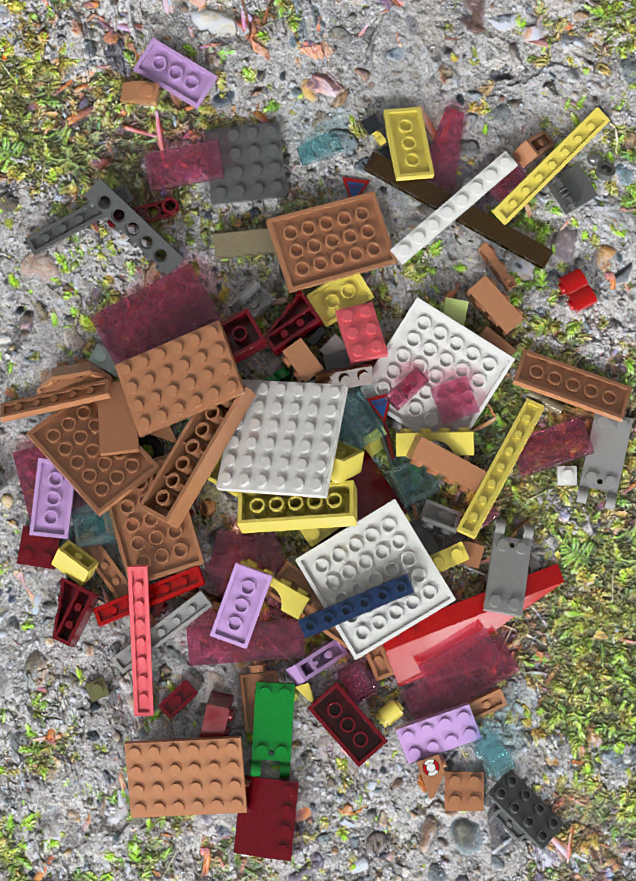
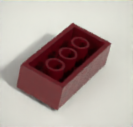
[221,308,268,364]
[307,681,388,767]

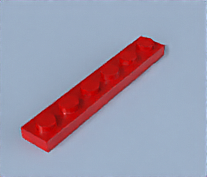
[93,565,206,627]

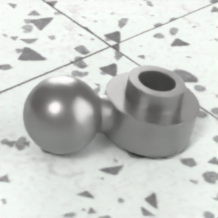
[587,151,616,181]

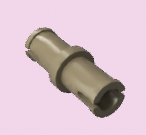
[526,390,565,415]

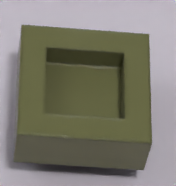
[85,677,110,702]

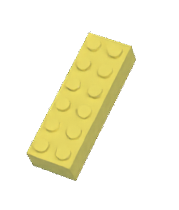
[237,480,357,533]

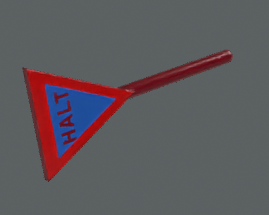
[342,177,370,197]
[365,392,395,459]

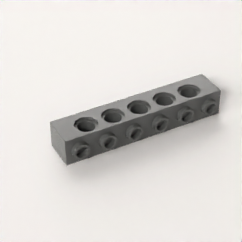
[84,178,184,275]

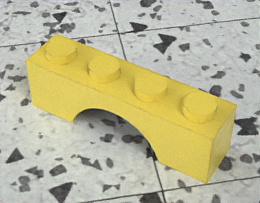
[396,427,474,457]
[240,559,311,619]

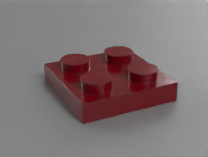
[17,526,61,570]

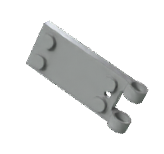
[575,413,633,510]
[483,518,534,617]

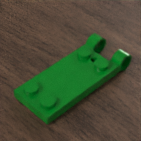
[251,681,295,778]

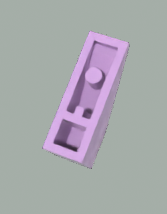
[285,640,348,686]

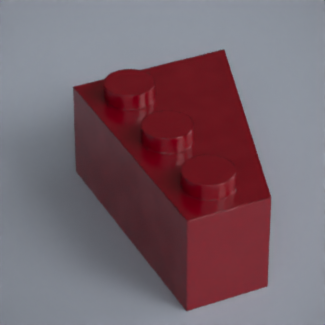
[264,290,324,358]
[52,577,101,648]
[200,690,234,737]

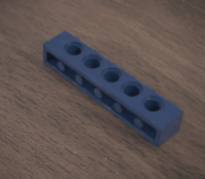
[298,573,415,638]

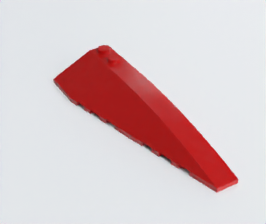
[383,564,564,687]

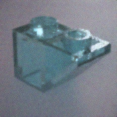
[297,133,343,166]

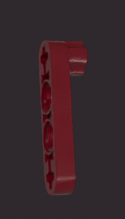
[107,197,180,230]

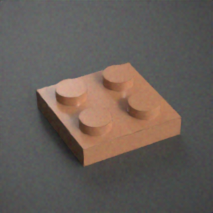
[444,771,484,811]

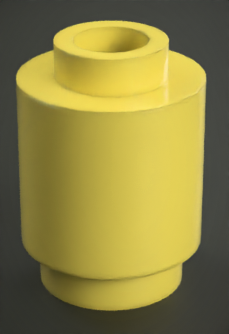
[375,700,404,727]

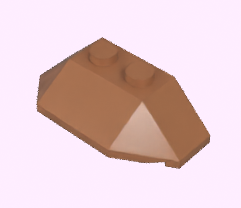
[36,359,114,395]

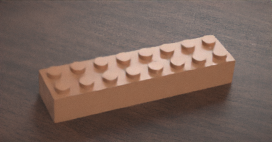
[138,385,256,529]

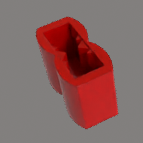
[557,268,598,314]

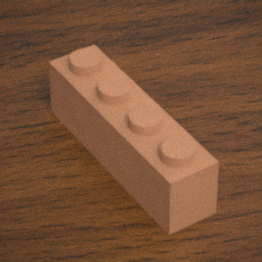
[406,436,487,494]

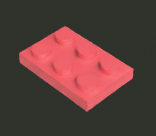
[335,302,388,365]

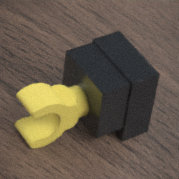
[359,114,387,147]

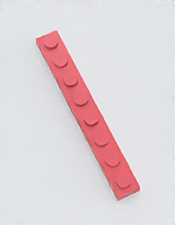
[127,564,154,716]

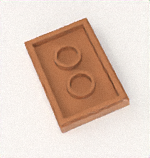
[239,670,279,732]

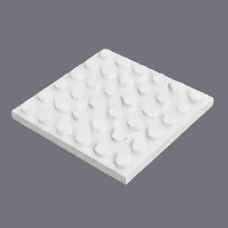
[356,297,515,454]
[216,379,348,498]
[295,499,456,660]

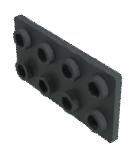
[487,769,564,850]

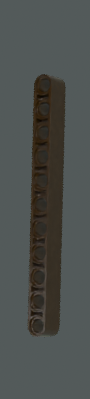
[363,152,553,269]

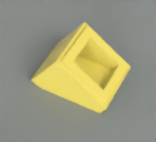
[359,428,383,457]
[295,682,314,702]

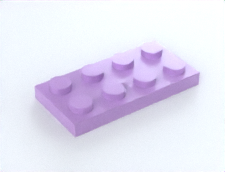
[133,38,218,109]
[29,458,74,539]
[210,562,273,649]
[395,702,481,764]

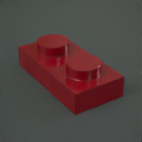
[157,679,199,720]

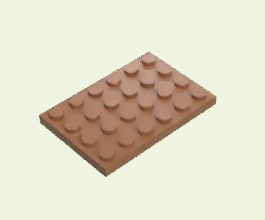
[266,191,398,293]
[115,320,246,437]
[26,401,160,517]
[108,454,205,581]
[124,736,248,818]

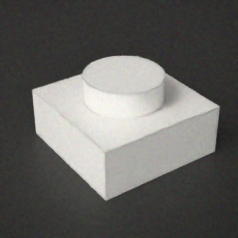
[557,466,577,486]

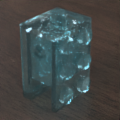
[338,386,387,450]

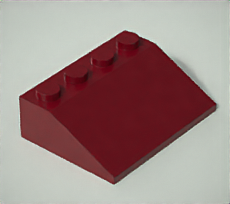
[330,449,408,527]
[234,775,299,861]

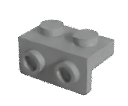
[229,279,276,320]
[417,499,462,536]

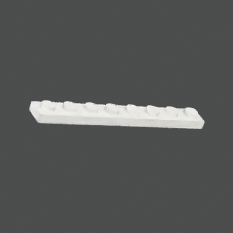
[390,151,518,265]

